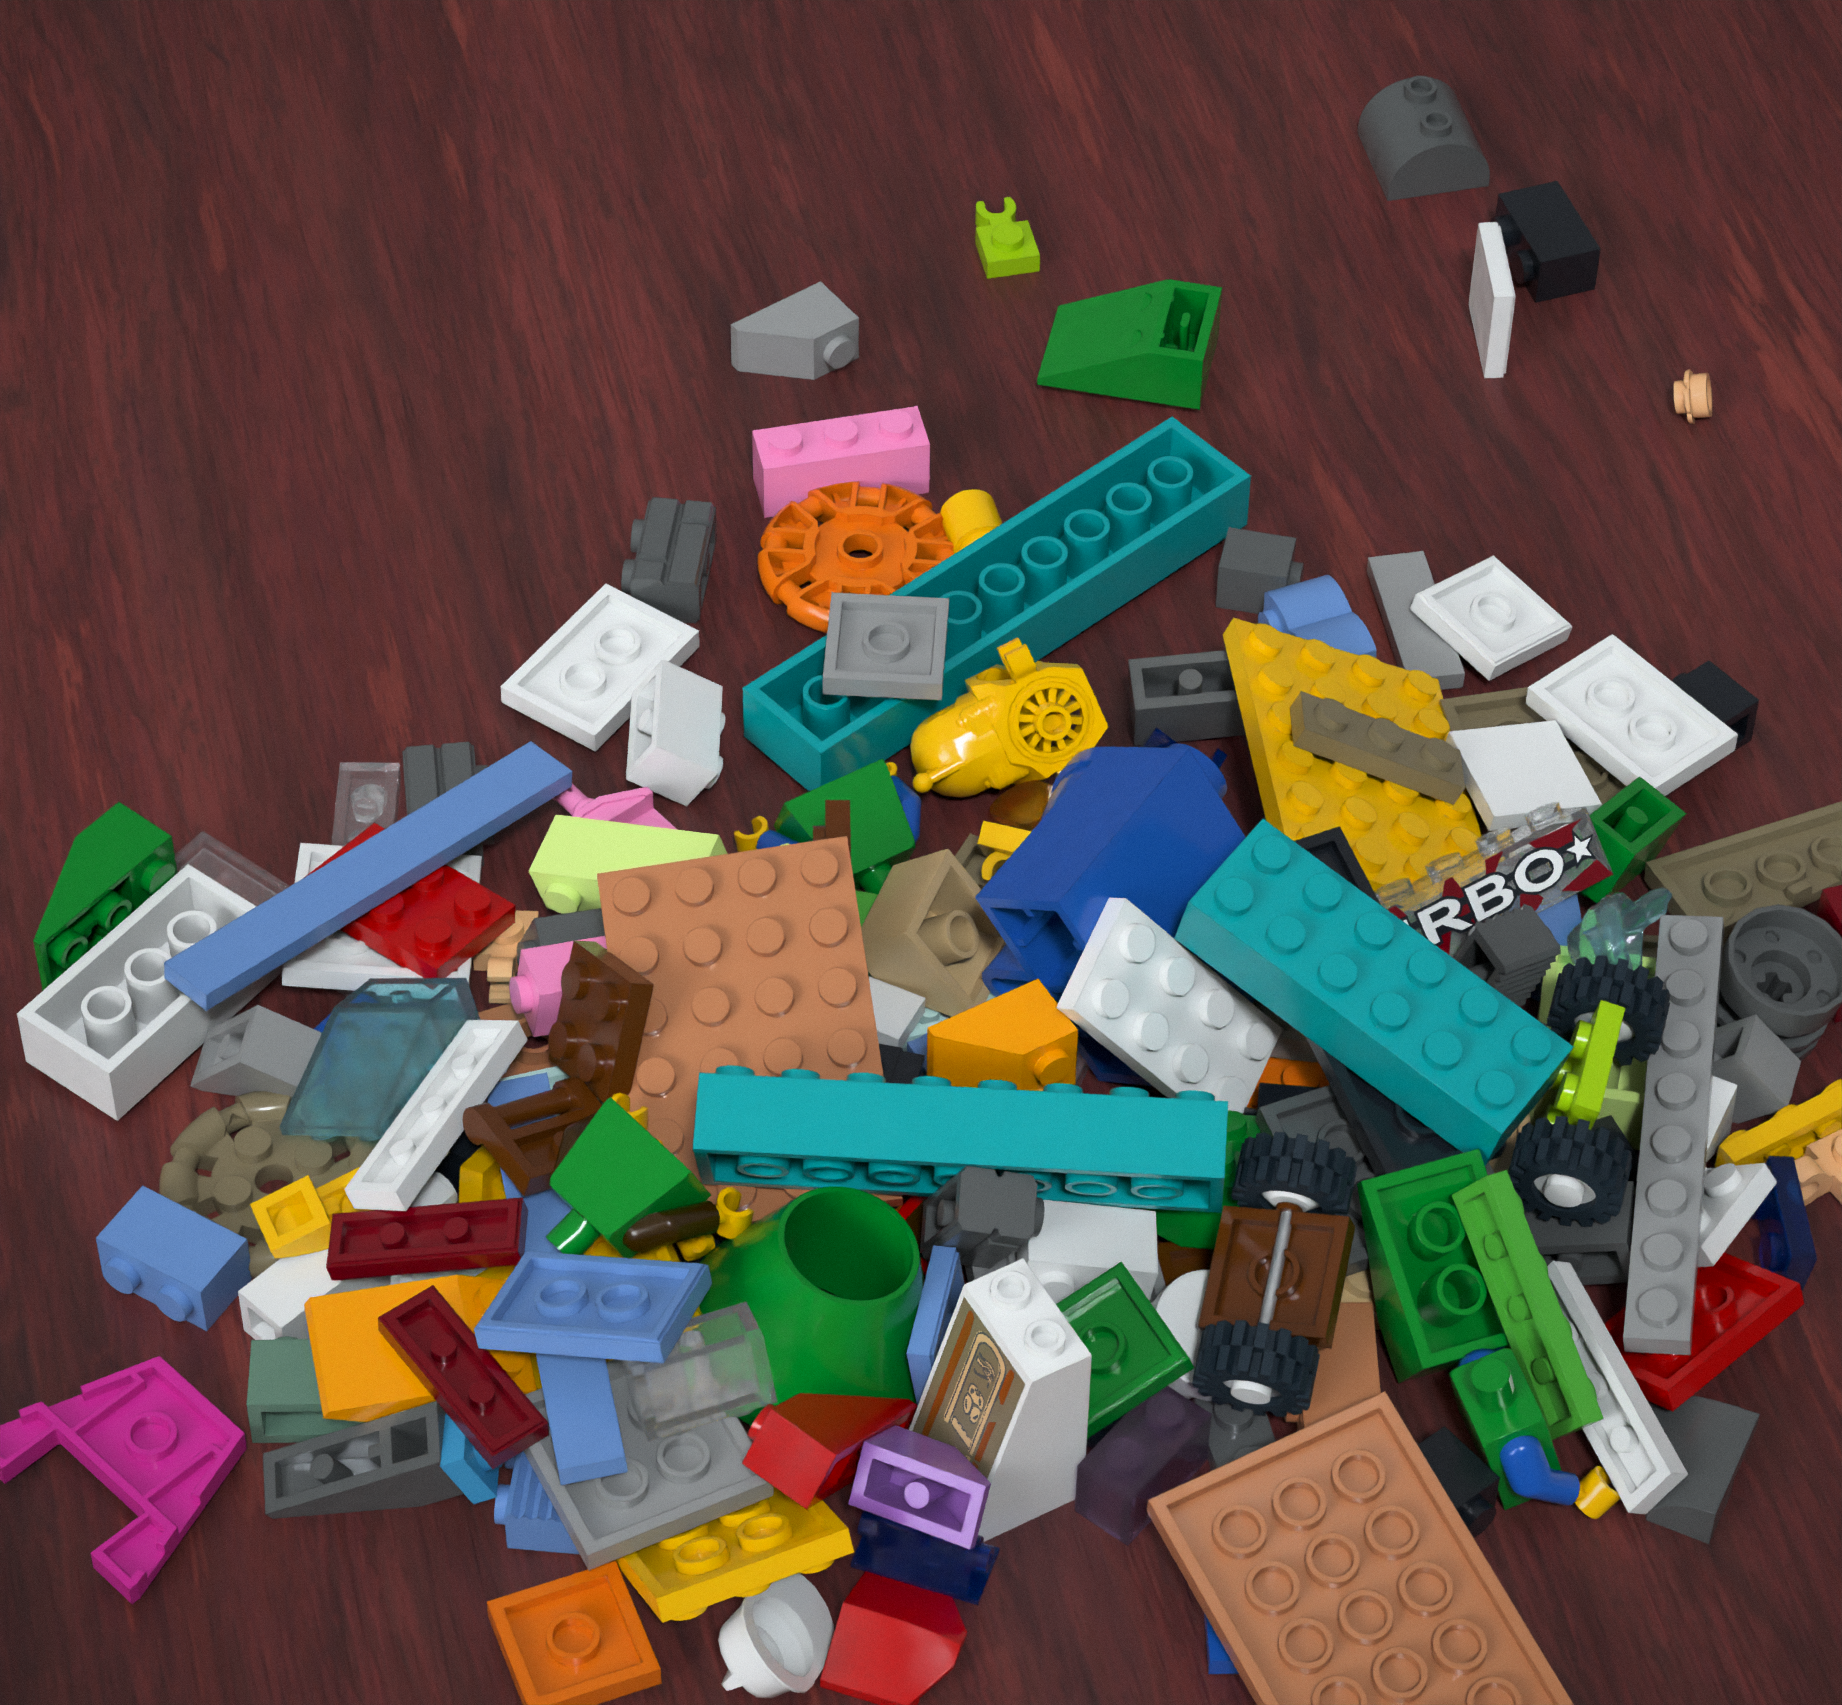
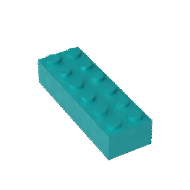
[1174,819,1574,1166]

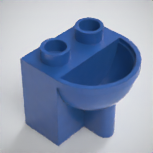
[975,743,1255,1086]

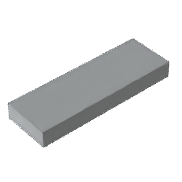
[1367,551,1465,690]

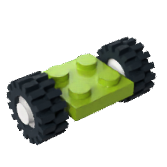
[1508,956,1670,1227]

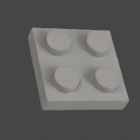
[823,592,949,700]

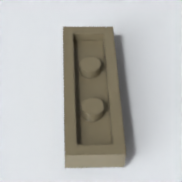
[1290,691,1465,805]

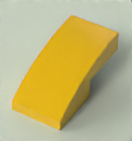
[250,1166,371,1259]

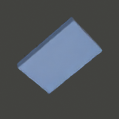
[474,1251,712,1363]

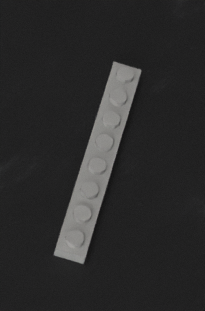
[1623,915,1724,1355]

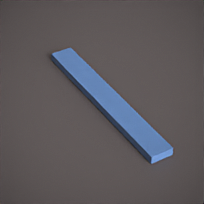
[164,741,573,1011]
[487,1072,628,1485]

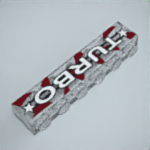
[1278,802,1613,1030]

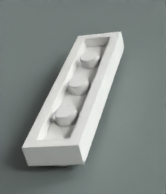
[344,1020,528,1211]
[1547,1261,1688,1514]

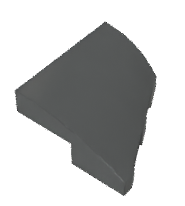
[1645,1395,1760,1544]

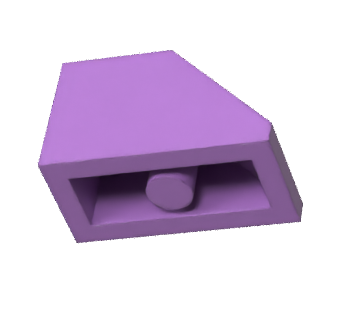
[848,1425,991,1549]

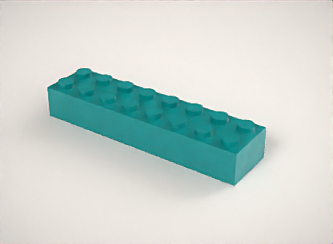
[693,1065,1228,1213]

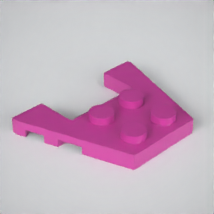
[0,1356,247,1604]

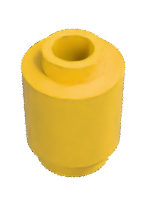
[940,489,1002,553]

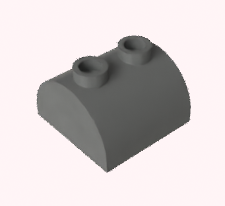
[1358,76,1490,201]

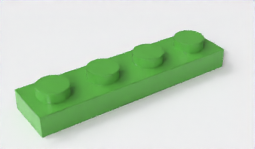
[1452,1170,1604,1441]

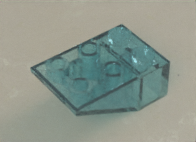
[279,978,481,1141]

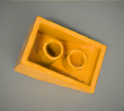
[304,1275,537,1422]

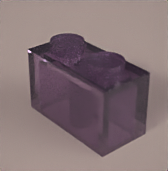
[1075,1386,1212,1546]

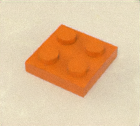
[487,1561,662,1705]

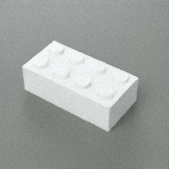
[17,864,283,1121]

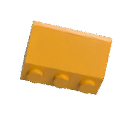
[927,979,1078,1091]

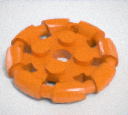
[757,481,955,634]

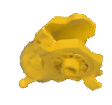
[910,637,1108,798]

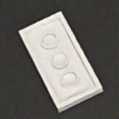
[1056,897,1283,1114]

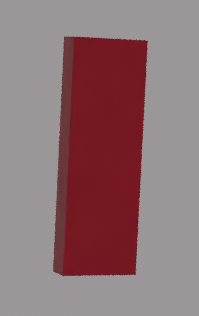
[326,1197,528,1281]
[378,1285,549,1469]

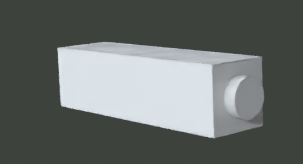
[238,1172,458,1340]

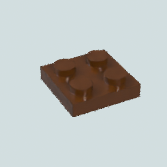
[548,940,654,1103]

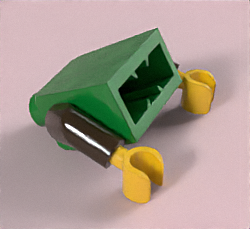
[545,1093,754,1258]

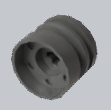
[1717,904,1842,1061]

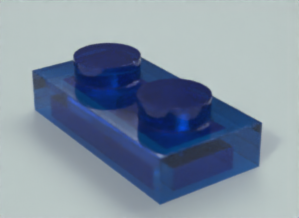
[1751,1156,1817,1291]

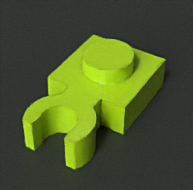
[975,197,1040,279]

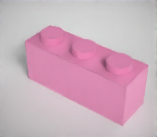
[752,406,930,518]

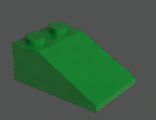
[1357,1149,1511,1384]

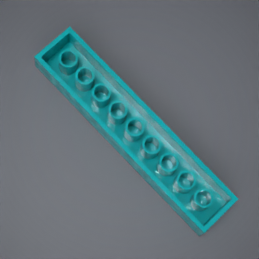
[743,416,1251,791]

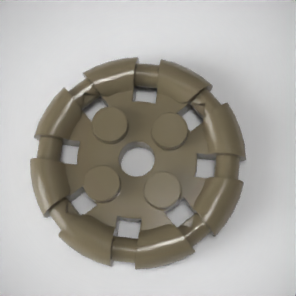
[159,1091,380,1278]

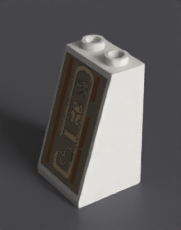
[909,1258,1092,1546]

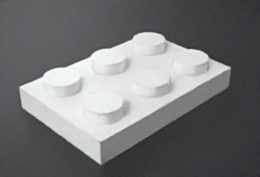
[500,584,700,752]
[1526,634,1738,796]

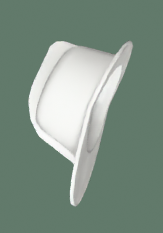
[718,1573,834,1698]

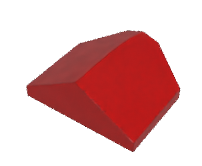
[820,1571,968,1705]

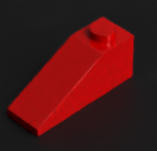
[742,1393,918,1510]

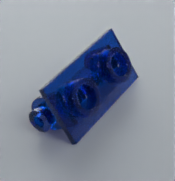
[851,1510,1000,1605]

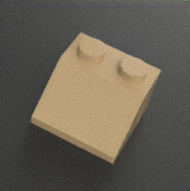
[861,849,1006,1017]

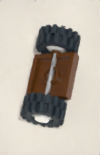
[1192,1132,1358,1417]

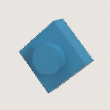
[440,1413,503,1505]

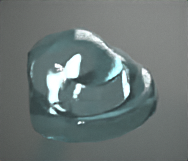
[1567,887,1672,970]

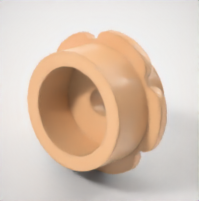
[1674,369,1712,424]

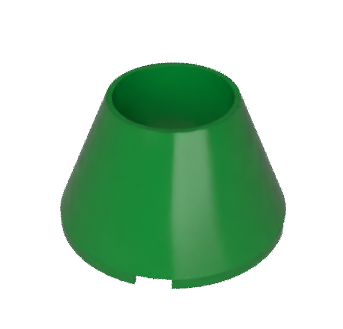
[685,1186,924,1426]

